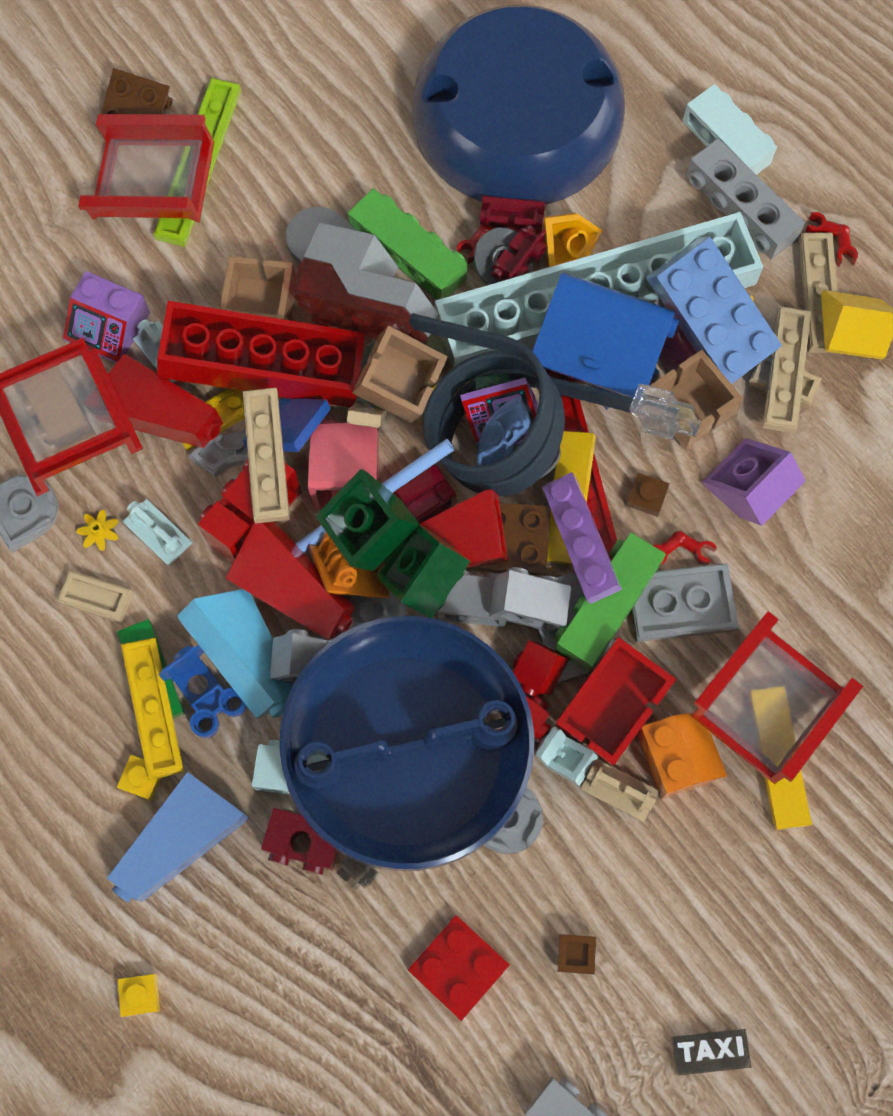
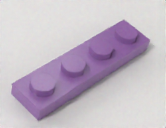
[542,472,622,604]

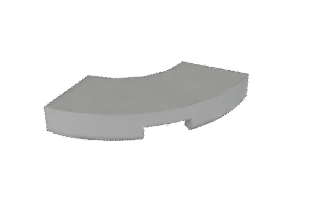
[188,430,248,477]

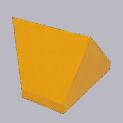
[543,212,603,268]

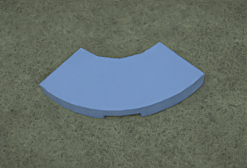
[477,396,532,466]

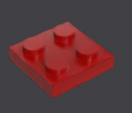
[408,915,510,1021]

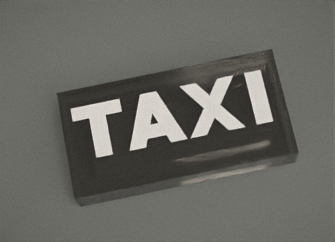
[671,1029,752,1076]

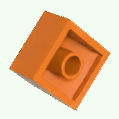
[637,712,727,799]

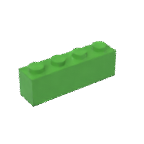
[348,188,467,300]
[554,533,666,673]

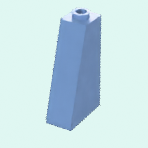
[107,772,249,903]

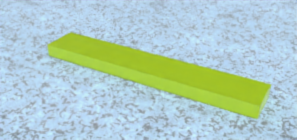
[153,78,241,247]

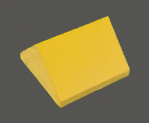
[821,290,893,360]

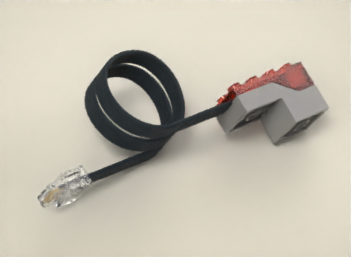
[288,222,701,496]

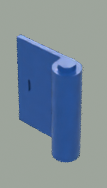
[532,272,679,400]

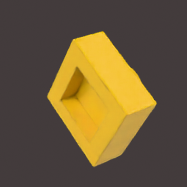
[117,755,161,801]
[118,974,160,1017]

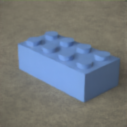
[646,237,782,384]

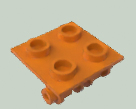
[308,533,390,599]

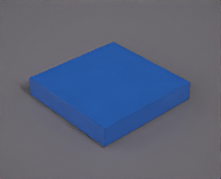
[242,398,331,452]

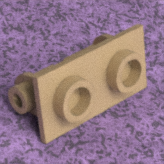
[580,759,659,822]

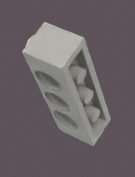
[686,138,805,260]

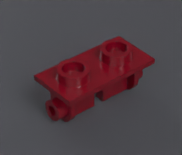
[480,195,545,233]
[491,225,547,281]

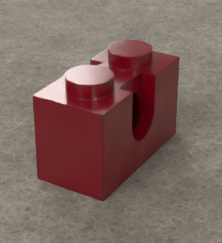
[261,808,338,875]

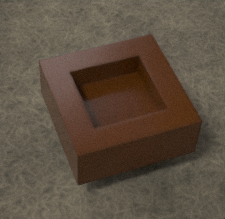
[627,473,670,517]
[557,934,596,975]

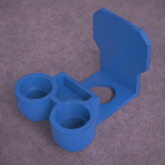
[159,645,247,738]

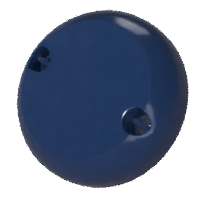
[412,5,625,205]
[279,616,534,871]

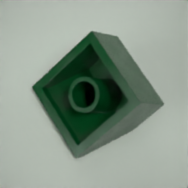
[315,469,420,571]
[375,523,471,618]

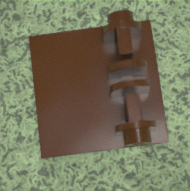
[101,68,173,147]
[479,503,551,573]

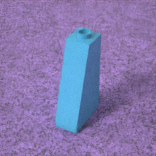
[177,589,294,718]

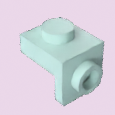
[536,727,598,786]

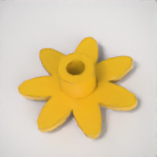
[76,510,119,551]

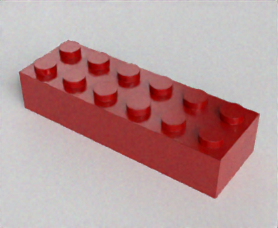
[157,300,365,408]

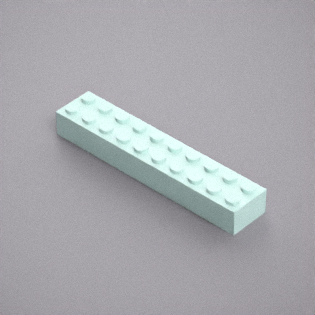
[435,212,763,368]

